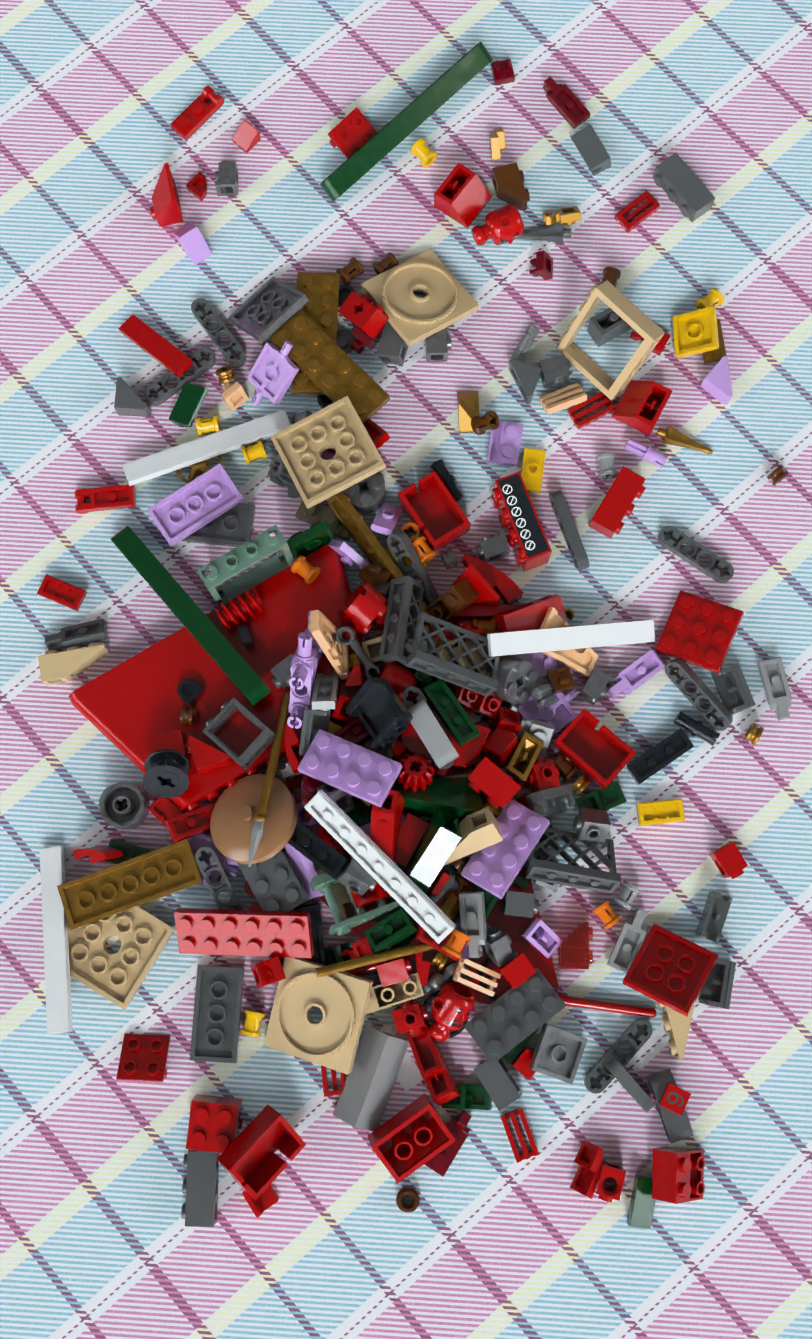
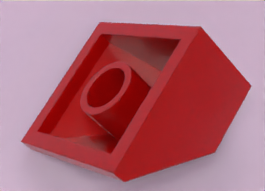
[150,163,184,227]
[450,564,500,606]

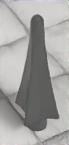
[515,224,571,244]

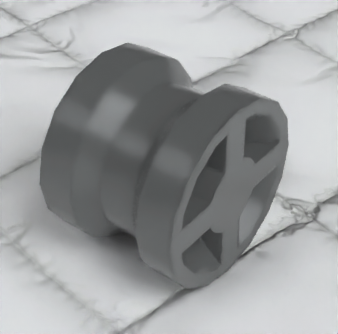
[530,683,558,710]

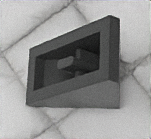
[508,359,542,404]
[114,377,152,417]

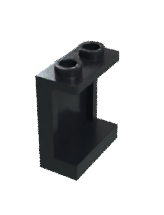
[344,677,413,750]

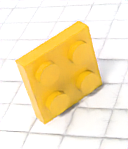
[672,306,719,359]

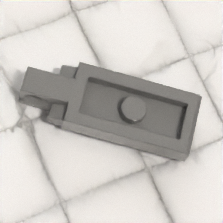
[757,657,792,721]
[459,891,487,958]
[607,909,647,973]

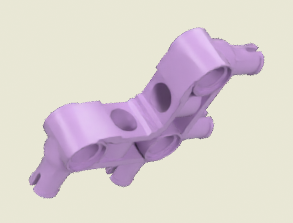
[287,610,324,728]

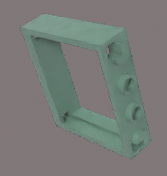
[197,525,295,607]

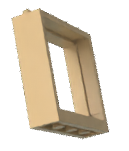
[556,280,665,401]

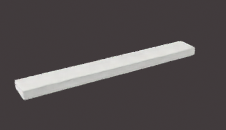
[122,410,291,486]
[487,620,655,657]
[304,789,456,944]
[40,846,73,1035]

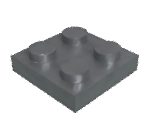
[528,1023,588,1084]

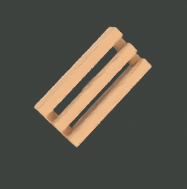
[539,383,587,415]
[452,957,501,997]

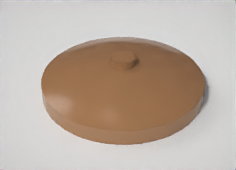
[210,774,298,864]

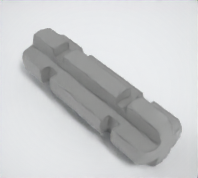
[511,325,539,362]

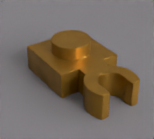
[543,206,581,225]

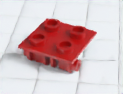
[328,107,377,159]
[116,1033,170,1082]

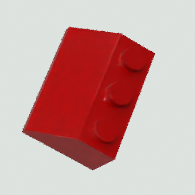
[368,1093,456,1183]

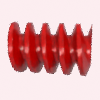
[214,586,263,630]

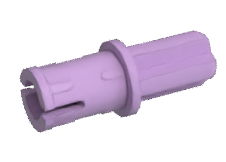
[625,438,668,468]

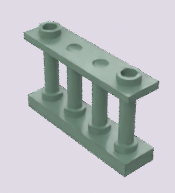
[310,861,402,936]

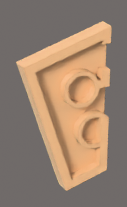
[540,607,599,676]
[308,610,350,680]

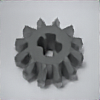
[268,451,294,487]

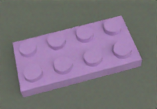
[147,463,244,547]
[297,729,402,808]
[461,799,550,899]

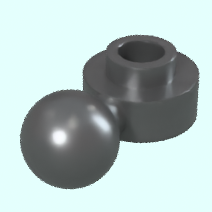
[428,962,468,991]

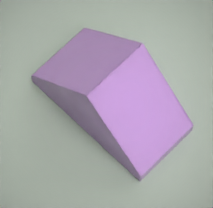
[172,221,212,265]
[700,356,733,405]
[521,917,562,959]

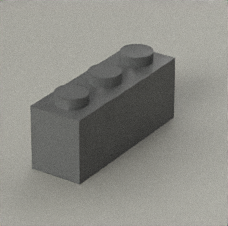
[653,153,715,222]
[181,1150,219,1227]

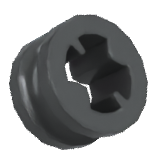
[440,548,458,570]

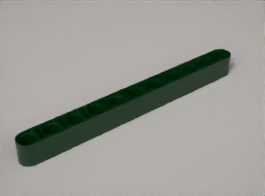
[320,42,493,201]
[111,525,271,706]

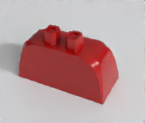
[398,702,491,777]

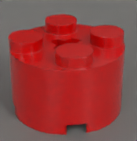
[337,581,387,634]

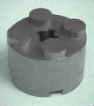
[342,472,386,514]
[485,655,538,704]
[99,782,150,829]

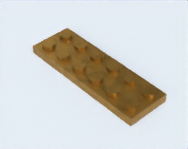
[291,272,340,395]
[270,310,390,424]
[57,838,203,930]

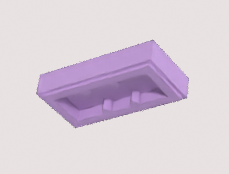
[370,502,403,536]
[328,539,371,570]

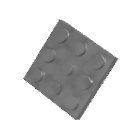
[228,277,309,343]

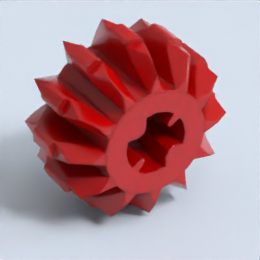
[397,752,435,793]

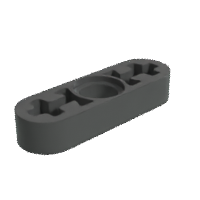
[603,1056,655,1113]

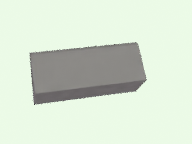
[333,1024,409,1131]

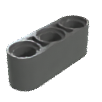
[647,1069,693,1143]

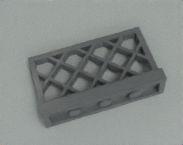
[406,612,500,697]
[525,828,621,894]

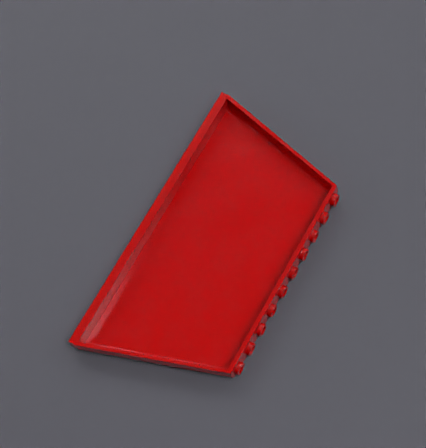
[68,544,372,812]

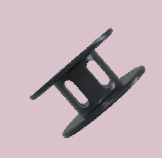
[142,749,191,798]

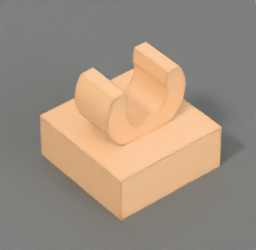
[221,382,249,412]

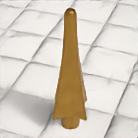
[656,426,713,454]

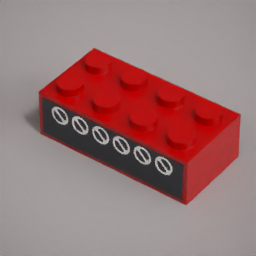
[491,471,552,572]

